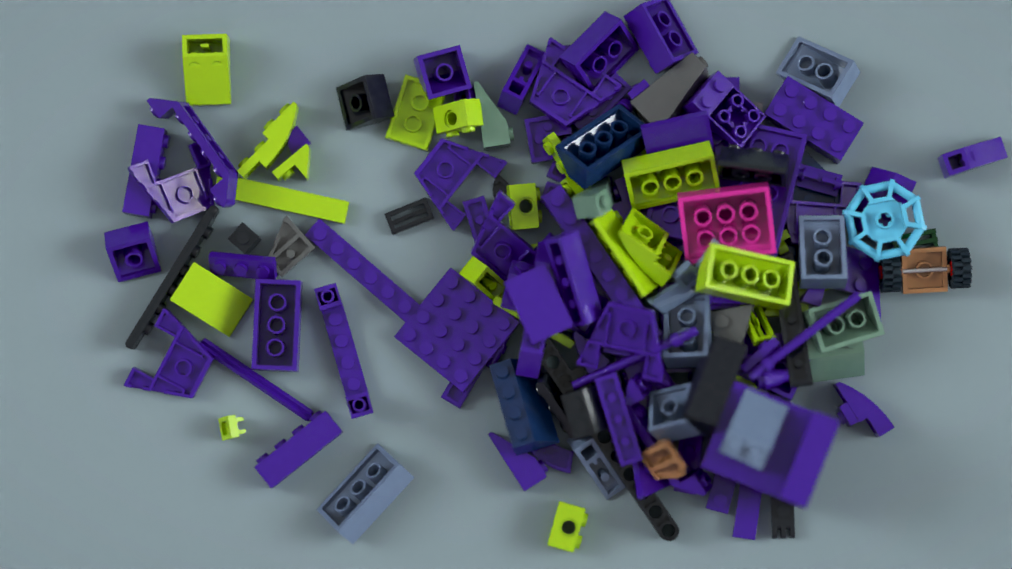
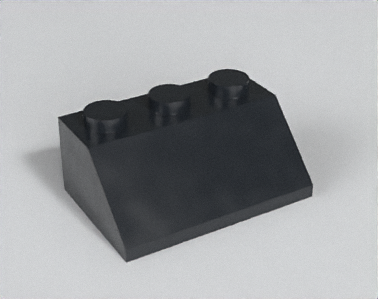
[717,145,790,187]

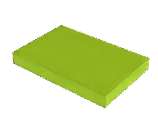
[385,74,446,152]

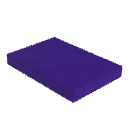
[640,110,715,154]
[503,263,574,345]

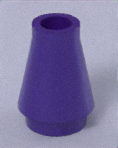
[754,369,789,391]

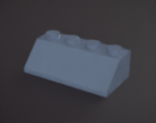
[316,443,414,544]

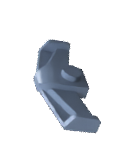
[647,237,722,315]

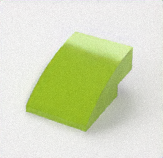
[619,208,683,287]
[170,262,254,337]

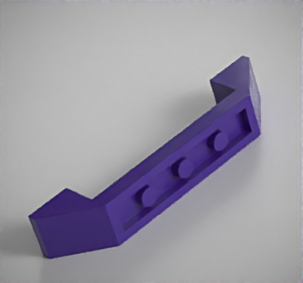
[147,98,238,207]
[515,241,556,379]
[314,283,374,419]
[625,372,713,496]

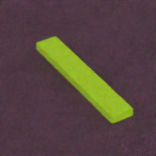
[216,176,350,224]

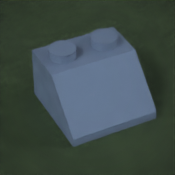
[649,382,702,442]

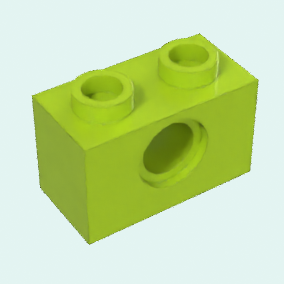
[433,99,484,137]
[506,183,542,230]
[547,501,589,553]

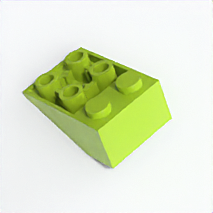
[182,34,231,106]

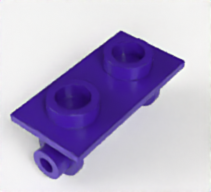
[795,164,843,197]

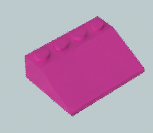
[677,181,777,264]

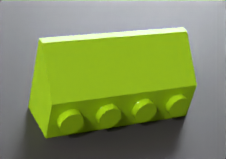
[621,140,720,210]
[588,209,659,299]
[695,243,795,310]

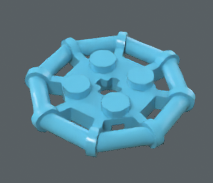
[842,179,927,262]

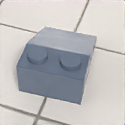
[776,36,860,107]
[798,215,848,289]
[663,294,712,369]
[718,388,789,471]

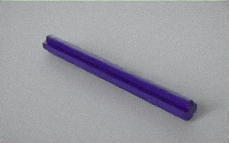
[200,338,314,421]

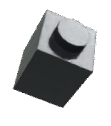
[228,222,262,255]

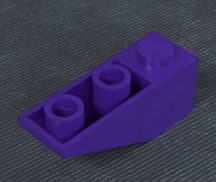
[937,136,1008,179]

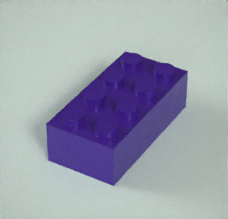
[764,76,864,164]
[251,279,303,372]

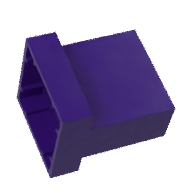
[700,381,840,509]

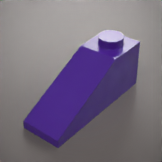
[497,44,545,116]
[488,432,549,491]

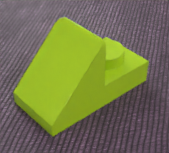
[272,143,311,182]

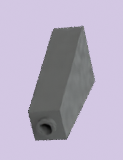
[630,52,709,124]

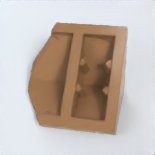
[641,439,686,480]

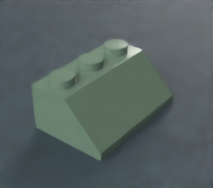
[802,291,885,353]
[806,338,865,382]

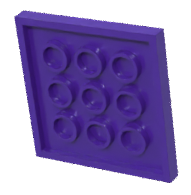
[394,267,520,393]

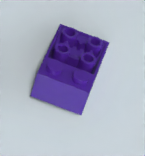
[682,71,766,147]

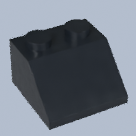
[336,74,395,131]
[561,384,609,440]

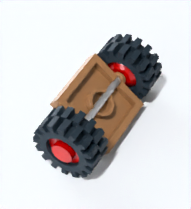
[878,246,972,294]

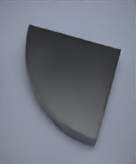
[493,175,509,199]

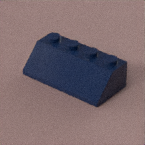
[555,104,645,190]
[489,359,560,456]

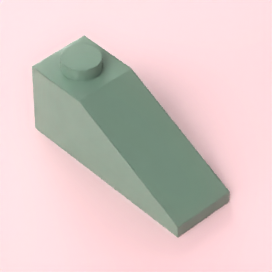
[474,81,514,151]
[572,176,615,219]

